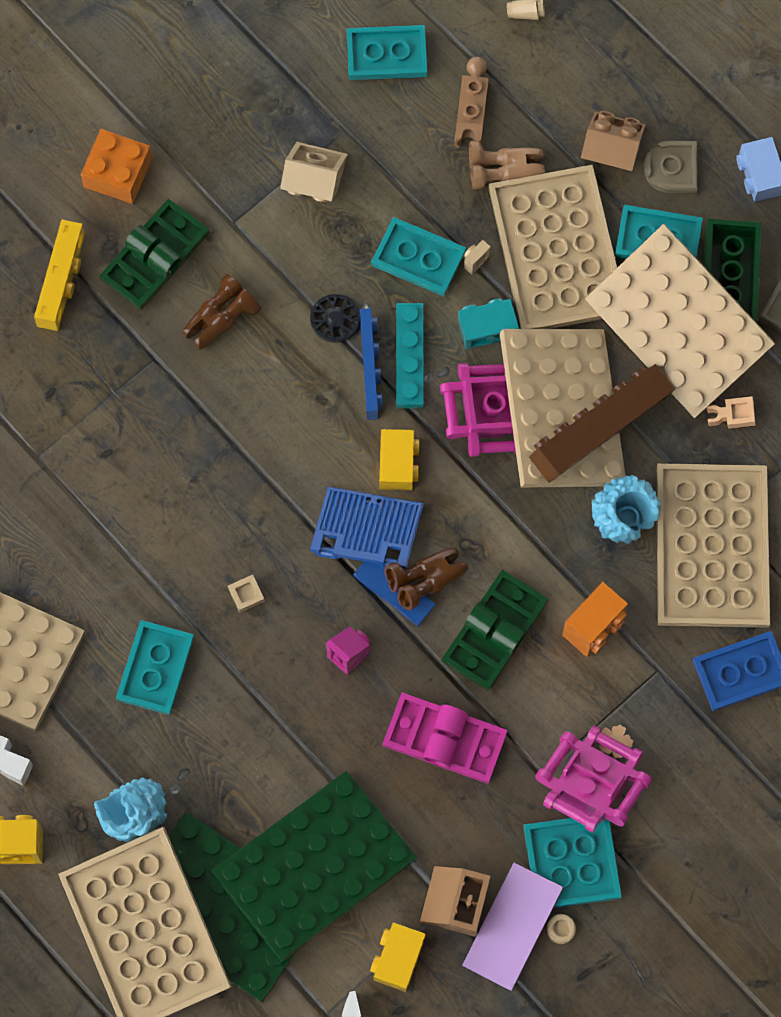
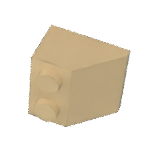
[280,142,348,202]

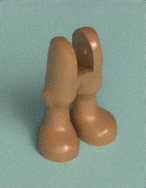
[469,141,545,190]

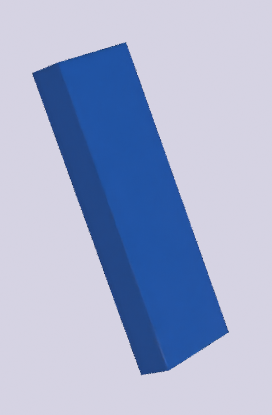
[354,562,436,627]

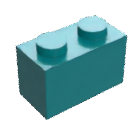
[458,298,519,350]

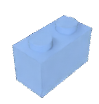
[737,137,781,202]

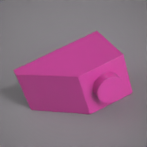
[326,627,370,676]

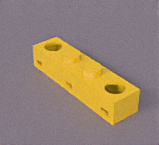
[34,219,85,331]

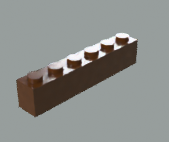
[529,364,675,483]

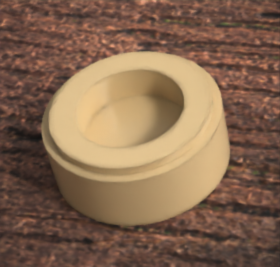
[547,914,576,944]

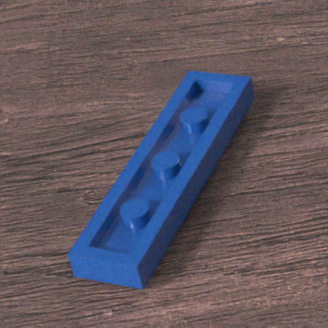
[360,308,383,420]

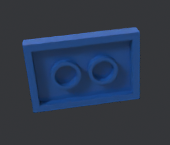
[692,631,781,712]

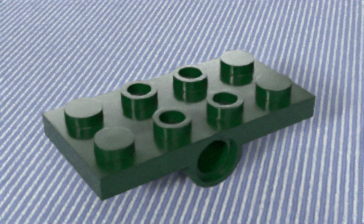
[99,198,210,310]
[441,570,549,692]

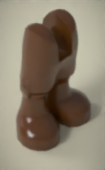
[182,274,262,350]
[384,548,469,611]

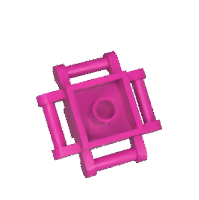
[440,361,516,457]
[535,725,652,833]

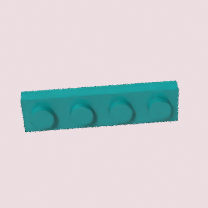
[396,303,423,408]

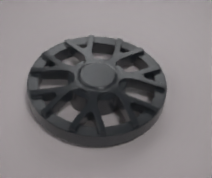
[310,294,360,343]

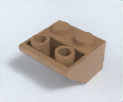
[581,111,646,171]
[420,866,490,937]

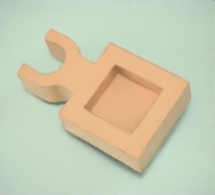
[707,396,756,429]

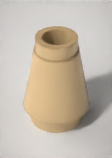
[507,0,545,20]

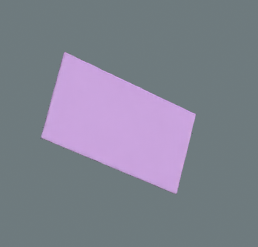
[462,863,563,991]

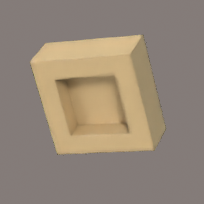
[464,240,491,275]
[228,575,265,613]

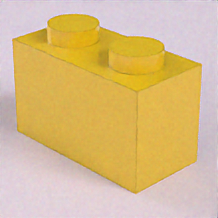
[379,429,419,491]
[370,922,426,992]

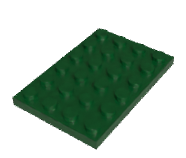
[211,771,417,963]
[168,812,298,1003]

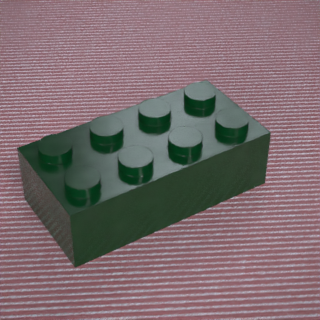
[703,219,762,323]

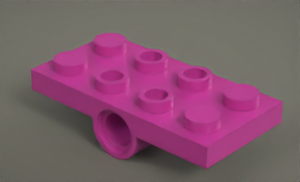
[382,692,508,784]

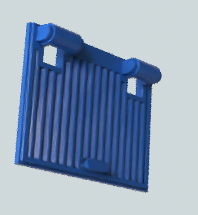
[310,486,424,569]

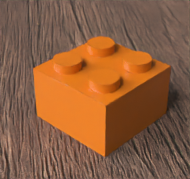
[81,129,153,204]
[562,582,628,657]

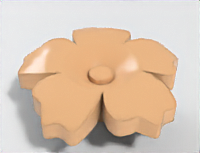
[599,724,633,759]

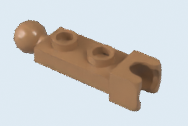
[454,56,489,148]

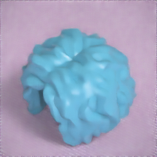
[592,475,661,544]
[94,778,167,842]

